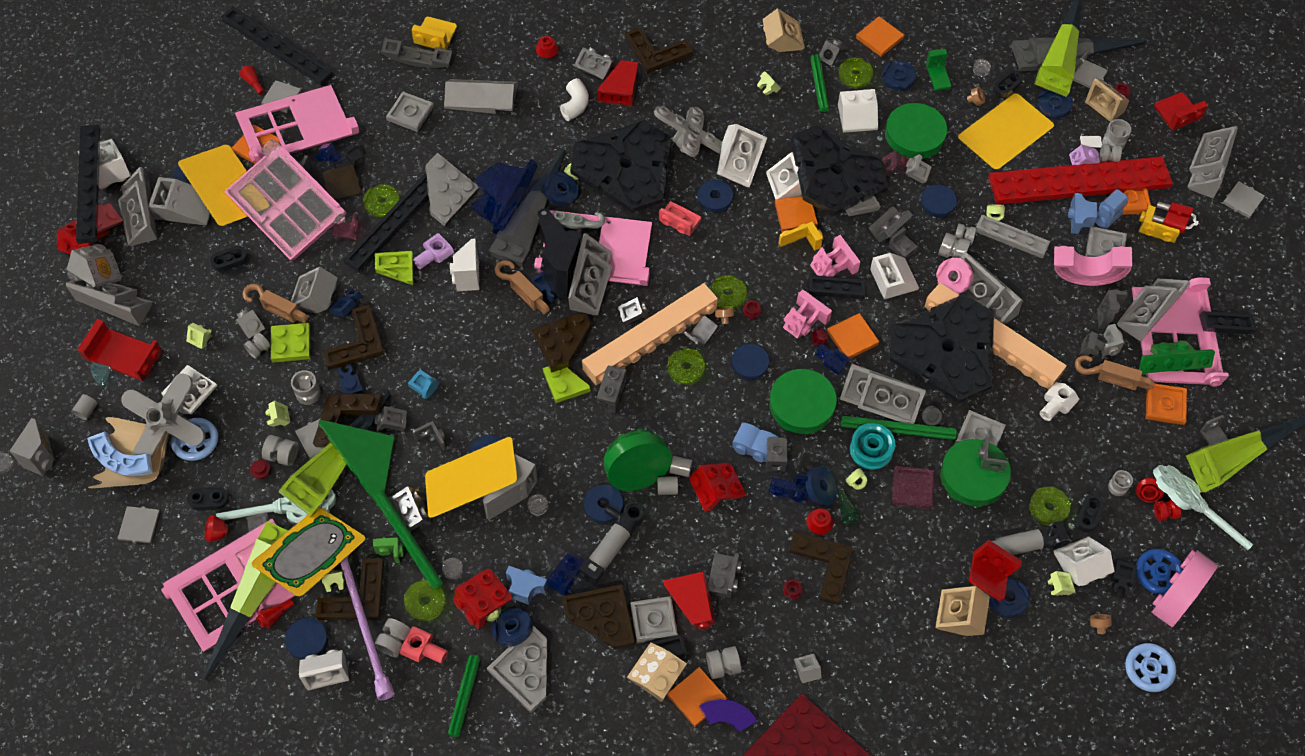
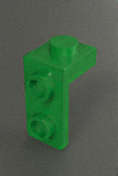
[926,49,951,91]

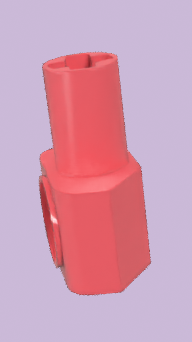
[400,626,448,664]

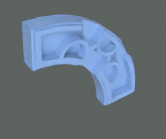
[87,432,153,476]

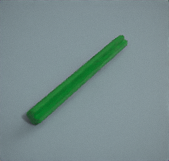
[840,416,957,440]
[374,491,443,590]

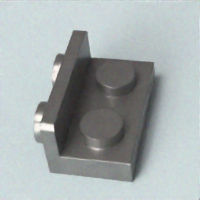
[574,48,616,81]
[869,207,913,242]
[1097,290,1127,329]
[597,365,626,413]
[389,486,432,532]
[708,553,742,598]

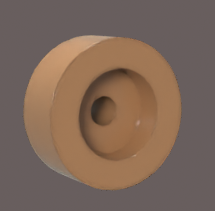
[967,87,985,105]
[715,308,734,324]
[1090,614,1112,634]

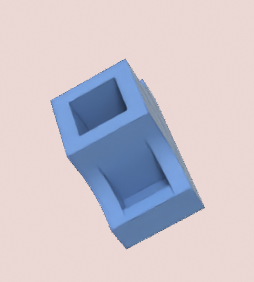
[1068,193,1097,234]
[506,566,548,605]

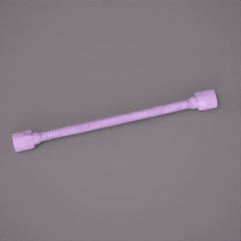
[340,555,395,700]

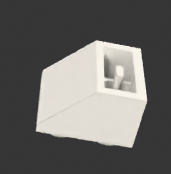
[870,253,919,299]
[161,365,217,414]

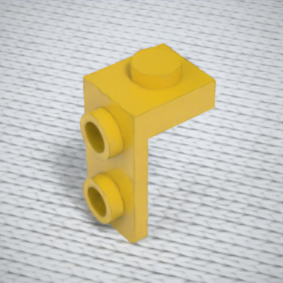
[1139,205,1180,243]
[779,222,823,251]

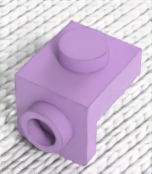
[1069,144,1100,165]

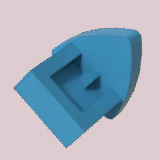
[408,370,440,399]

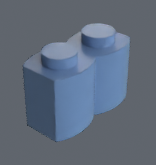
[1095,189,1128,229]
[732,422,778,462]

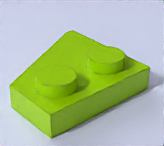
[375,251,413,285]
[543,367,590,403]

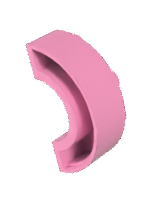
[1054,246,1132,286]
[1151,550,1219,627]

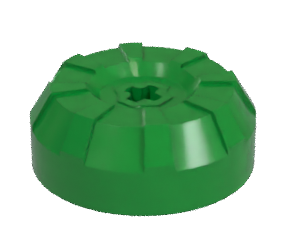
[885,103,947,160]
[769,369,837,435]
[603,429,672,491]
[940,439,1011,507]

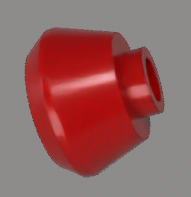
[536,36,559,58]
[1136,477,1164,503]
[806,508,834,535]
[204,515,228,543]

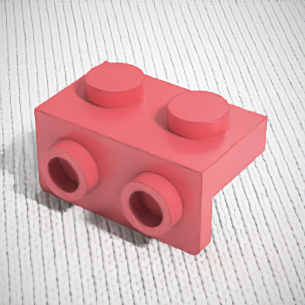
[659,201,701,236]
[76,203,123,233]

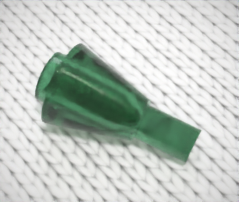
[837,490,861,525]

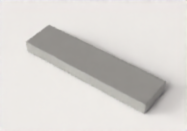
[976,215,1050,258]

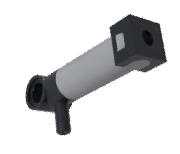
[578,502,644,586]
[977,521,1072,555]

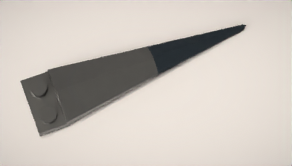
[1011,37,1147,71]
[489,148,565,267]

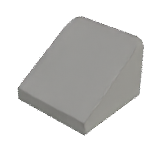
[794,654,821,683]

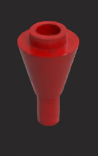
[239,65,264,95]
[256,598,294,629]

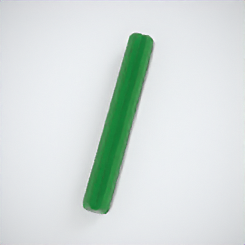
[810,54,829,112]
[448,655,480,737]

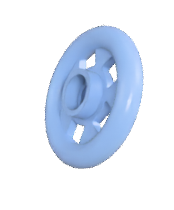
[171,418,218,461]
[1125,643,1176,692]

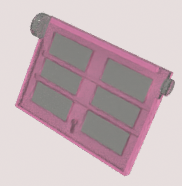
[224,140,346,262]

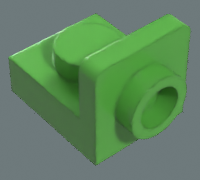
[373,537,404,563]

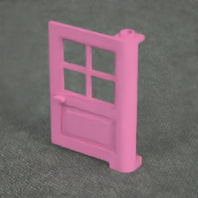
[235,85,359,163]
[534,210,652,286]
[1132,278,1229,386]
[161,519,296,652]

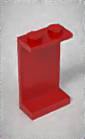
[77,319,162,381]

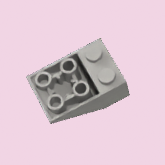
[148,177,211,226]
[483,454,538,520]

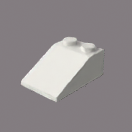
[717,124,767,188]
[78,139,130,189]

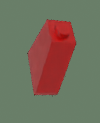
[598,60,638,106]
[663,572,716,630]

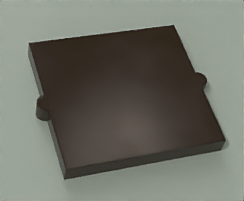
[322,164,361,200]

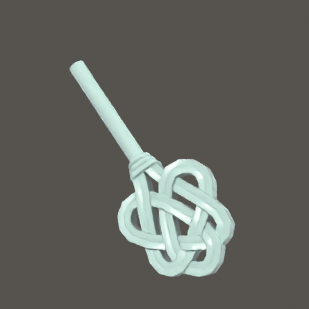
[1153,465,1253,550]
[216,490,336,526]

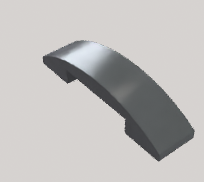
[381,38,452,68]

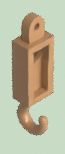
[494,260,550,314]
[243,284,308,323]
[1075,355,1154,391]

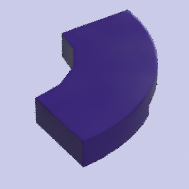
[699,699,757,732]

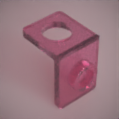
[881,150,909,173]
[332,213,360,240]

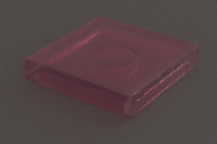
[891,466,934,509]

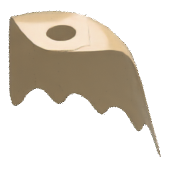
[88,417,169,488]

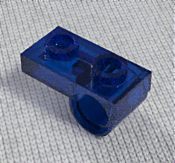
[769,475,809,502]
[547,553,584,596]

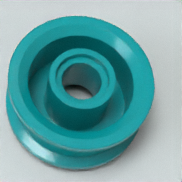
[850,423,895,470]

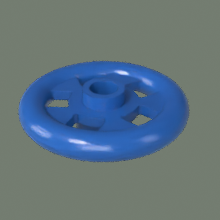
[1136,549,1183,595]

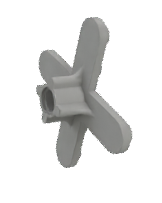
[654,106,723,157]
[121,373,205,459]

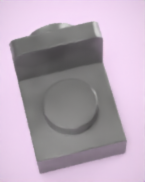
[888,227,918,259]
[618,297,650,325]
[375,406,407,431]

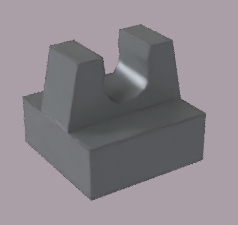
[1079,331,1105,356]

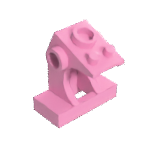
[810,235,860,277]
[783,290,832,339]

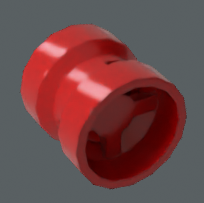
[1154,500,1181,521]

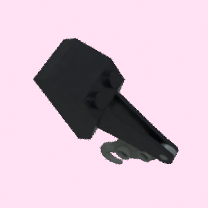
[538,209,605,297]

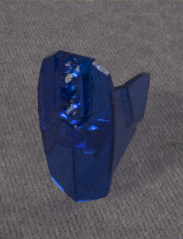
[471,159,538,234]

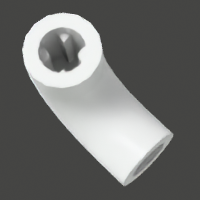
[560,78,589,121]

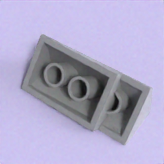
[444,79,518,114]
[1187,126,1238,198]
[118,167,157,246]
[568,234,612,315]
[951,252,1023,325]
[66,278,153,326]
[1117,278,1191,341]
[840,364,926,424]

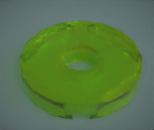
[839,57,873,88]
[363,184,400,217]
[710,275,747,309]
[667,348,705,385]
[1029,487,1071,525]
[404,580,446,621]

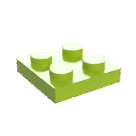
[271,323,311,363]

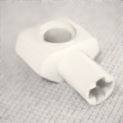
[1040,382,1079,421]

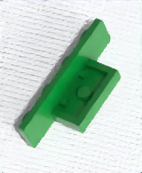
[1139,341,1215,374]

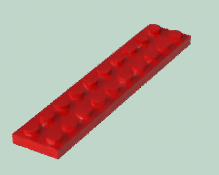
[988,157,1173,205]

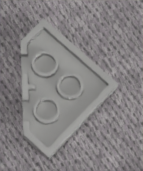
[425,153,479,226]
[487,626,547,713]

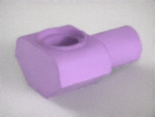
[413,233,454,270]

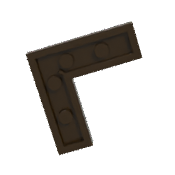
[625,27,693,73]
[323,304,384,370]
[313,394,384,447]
[789,532,853,605]
[316,558,384,620]

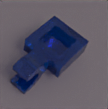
[314,143,342,162]
[815,344,850,375]

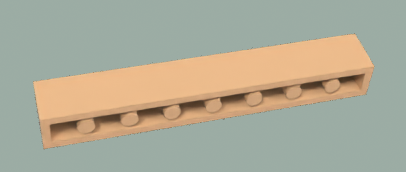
[582,283,718,385]
[924,283,1067,389]

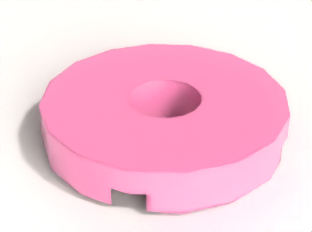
[936,258,973,295]

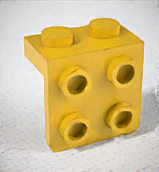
[412,17,457,49]

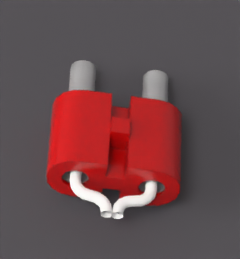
[1152,202,1199,234]

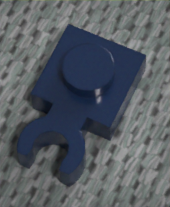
[529,272,560,302]
[329,289,362,317]
[338,364,363,394]

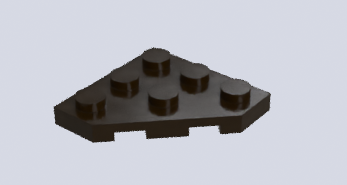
[532,312,592,373]
[562,584,635,649]

